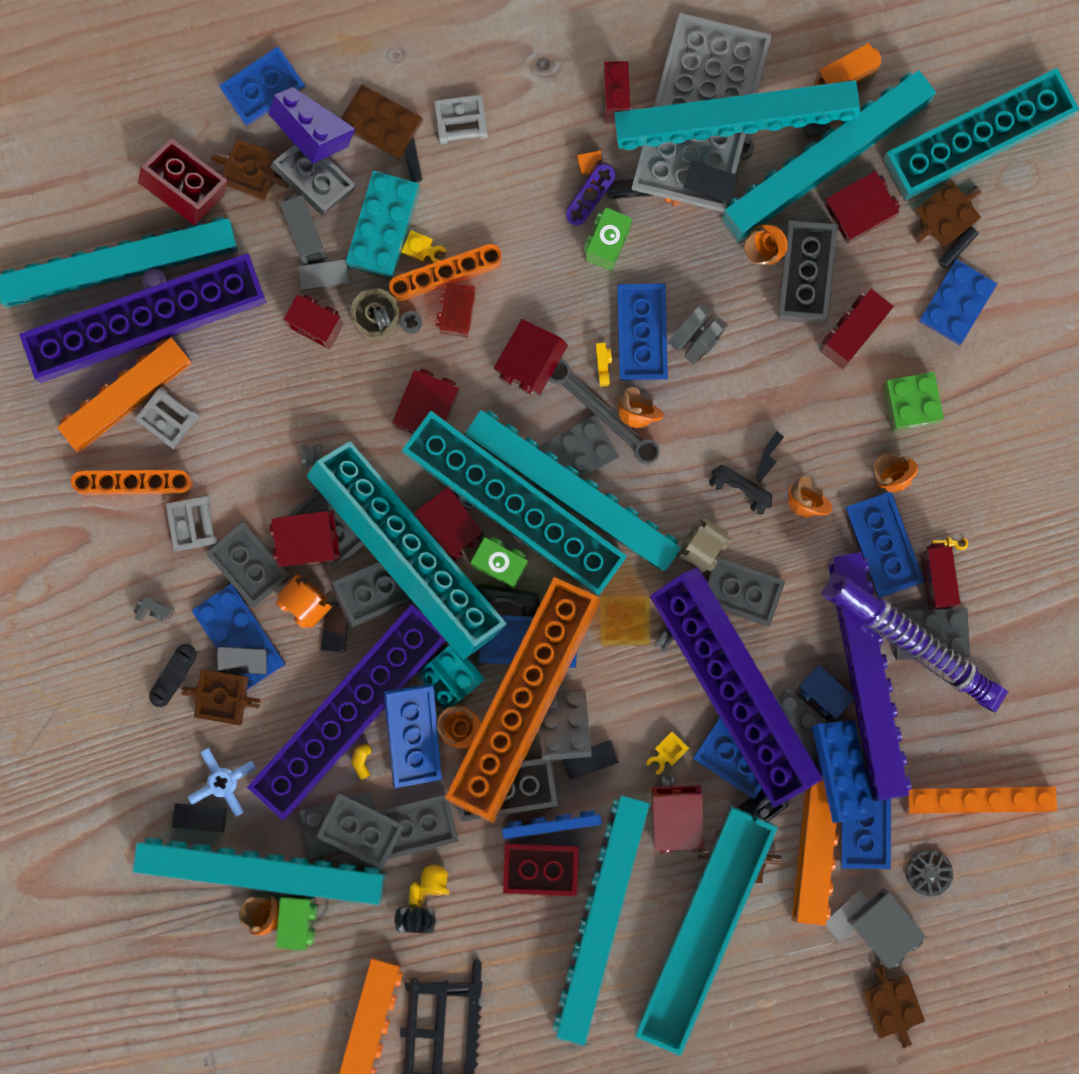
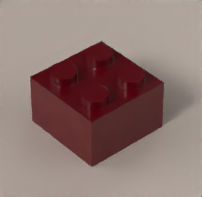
[283,294,344,350]

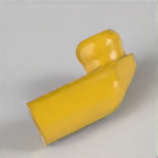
[351,743,372,780]

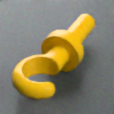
[931,537,968,551]

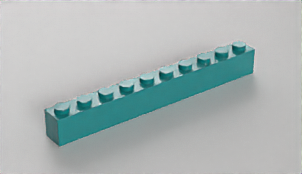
[614,80,860,150]
[0,217,239,308]
[464,409,681,572]

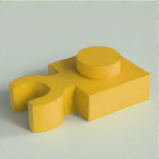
[401,230,447,263]
[595,343,612,387]
[646,731,689,775]

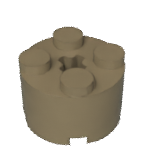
[351,289,400,341]
[677,516,731,573]

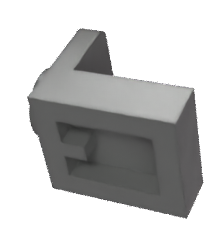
[134,597,175,622]

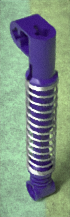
[820,573,1009,713]

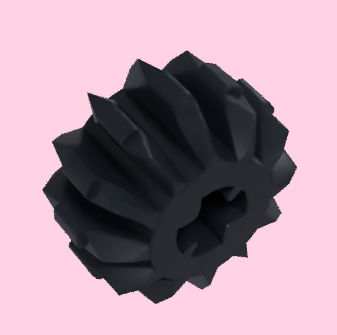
[394,907,436,934]

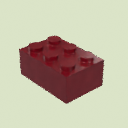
[138,138,228,225]
[820,288,894,370]
[503,843,579,897]

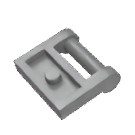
[435,95,488,145]
[135,386,200,449]
[166,496,218,552]

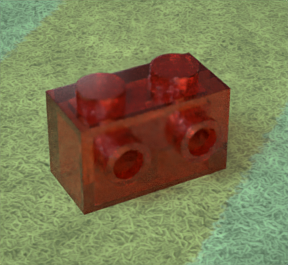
[436,282,476,338]

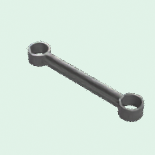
[549,359,660,465]

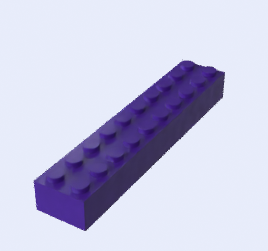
[19,253,267,383]
[828,552,912,802]
[649,567,823,808]
[247,604,446,820]

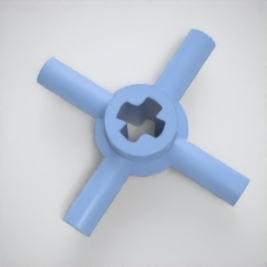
[187,748,257,817]

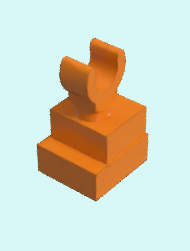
[576,150,603,193]

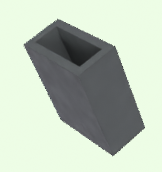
[280,194,327,265]
[847,888,926,969]

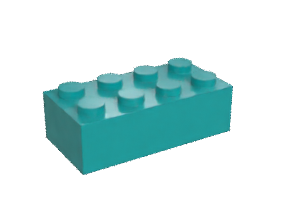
[346,171,420,280]

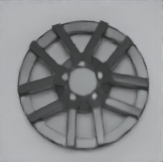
[907,850,953,896]

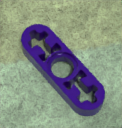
[565,162,615,225]

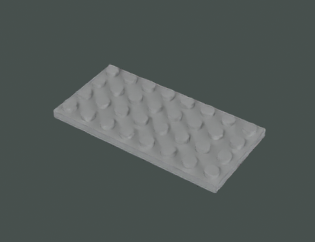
[632,13,772,212]

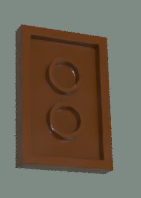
[341,84,423,160]

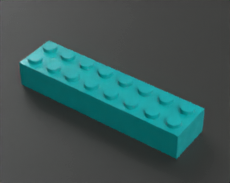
[883,67,1079,201]

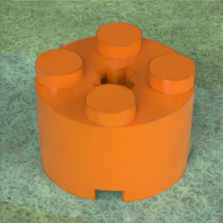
[275,574,333,629]

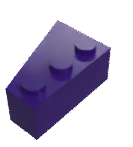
[268,87,355,164]

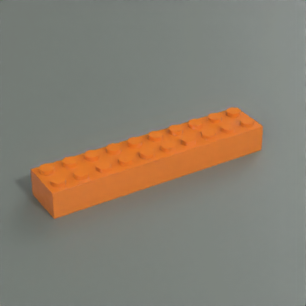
[445,577,600,823]

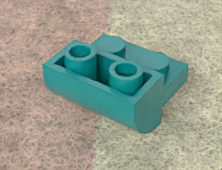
[416,645,485,710]

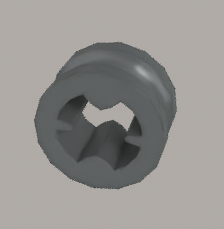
[740,136,754,160]
[373,306,392,330]
[400,311,422,334]
[654,628,674,652]
[661,775,675,787]

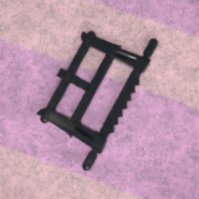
[400,959,482,1074]

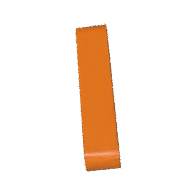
[389,244,502,301]
[71,470,193,495]

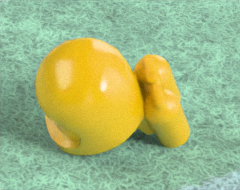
[408,864,449,908]

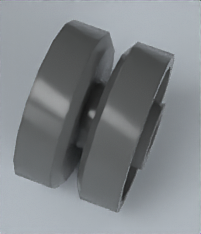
[668,303,728,365]

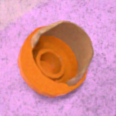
[744,224,788,265]
[617,387,664,428]
[873,453,918,493]
[787,476,833,518]
[437,705,482,749]
[239,894,280,935]

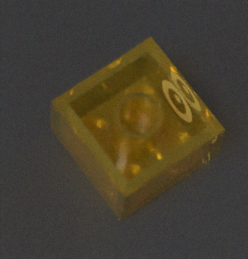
[600,596,650,647]

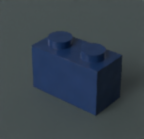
[797,665,855,720]

